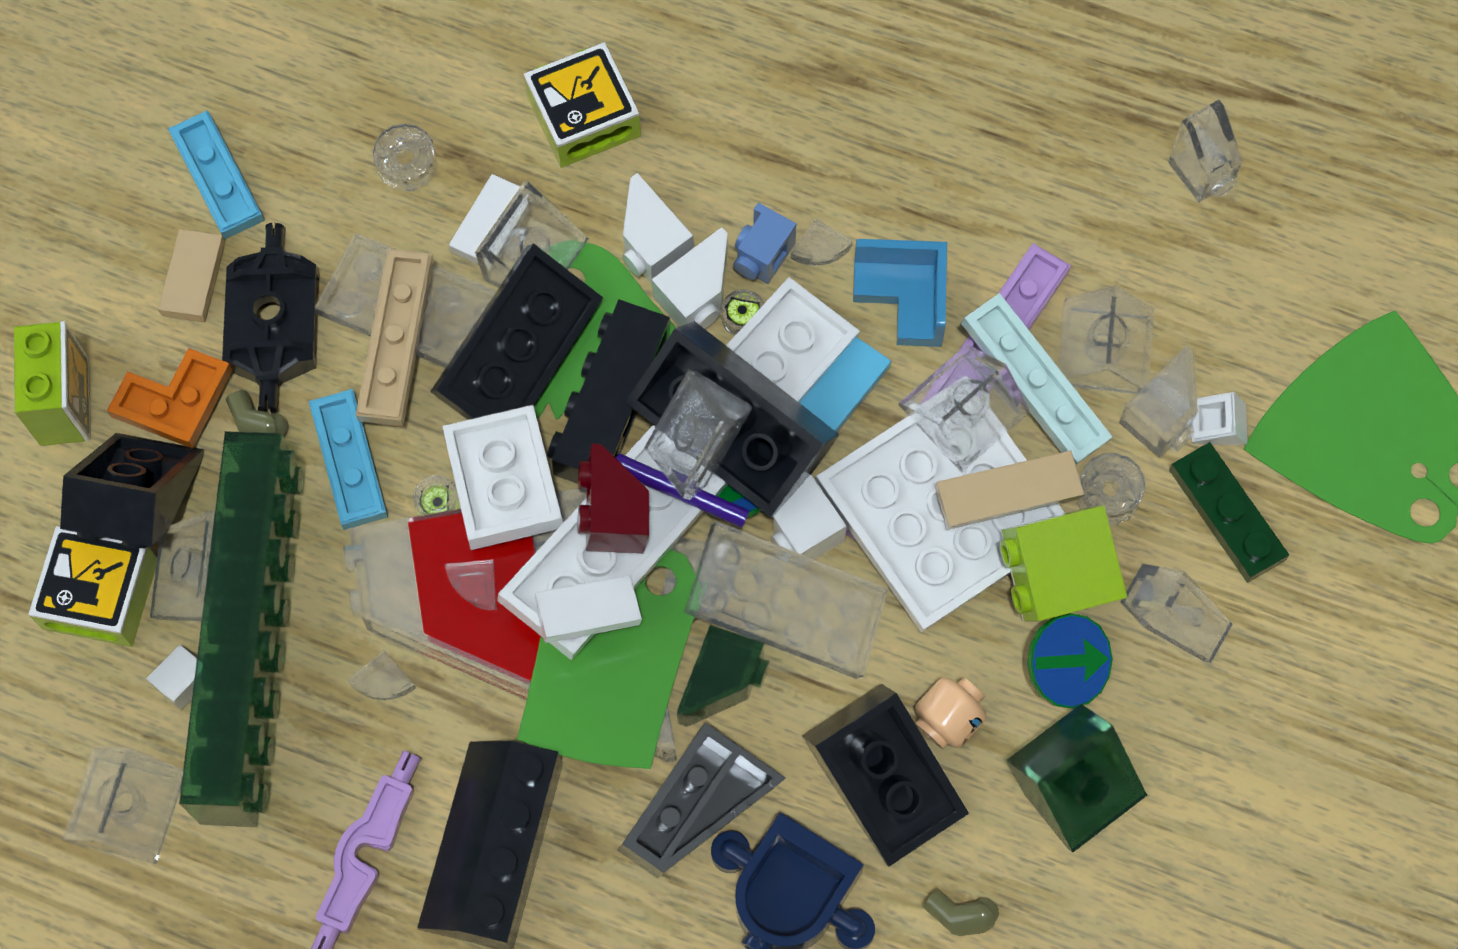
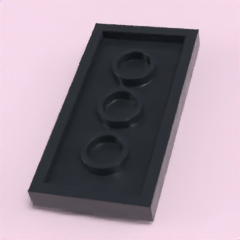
[430,243,603,420]

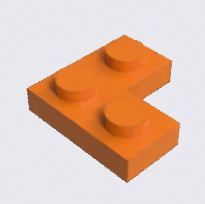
[107,348,233,449]

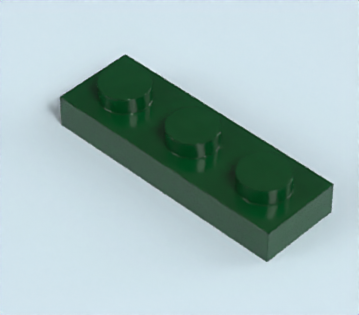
[1169,442,1289,583]

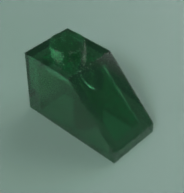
[677,625,770,727]

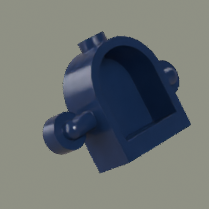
[711,813,875,949]

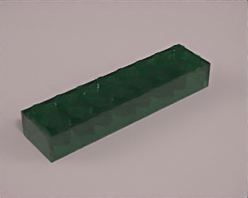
[179,431,303,827]

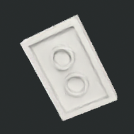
[442,405,563,550]

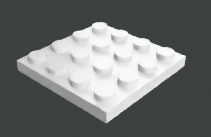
[815,378,1065,633]

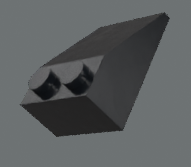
[60,433,204,548]
[802,684,969,867]

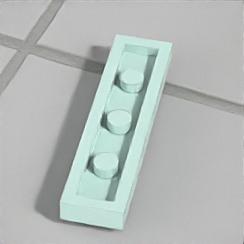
[961,293,1112,465]

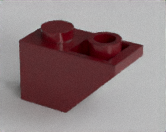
[577,444,649,554]

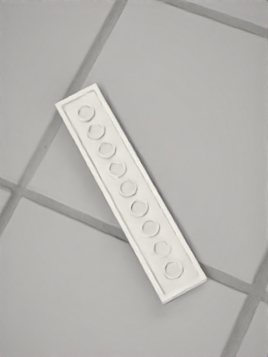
[497,277,860,661]

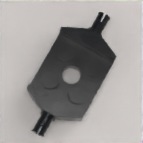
[222,223,320,414]

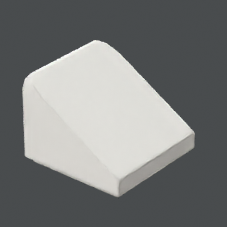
[1191,392,1248,445]
[146,645,214,711]

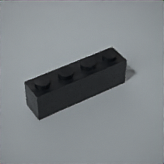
[547,299,670,484]

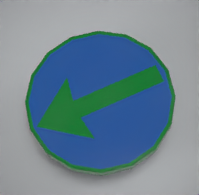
[1027,613,1113,709]

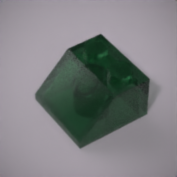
[1006,704,1148,853]

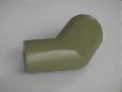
[226,390,287,442]
[922,889,999,936]

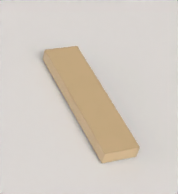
[356,249,434,426]

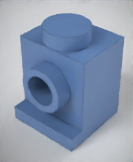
[733,203,797,284]

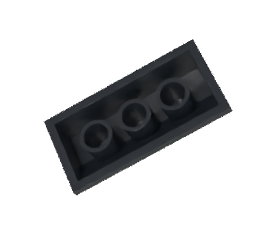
[625,321,840,518]
[417,741,563,949]

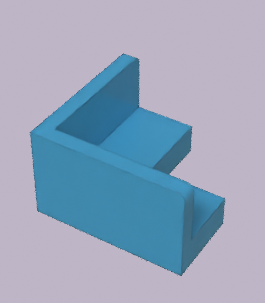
[853,239,947,347]

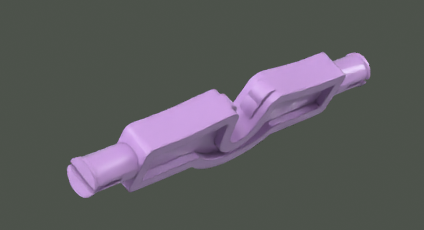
[311,751,421,949]

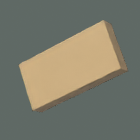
[158,229,225,322]

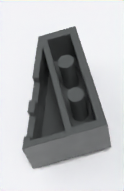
[617,723,786,878]

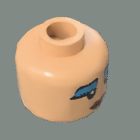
[915,677,986,749]

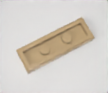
[935,450,1084,530]

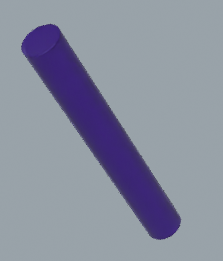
[616,453,750,528]

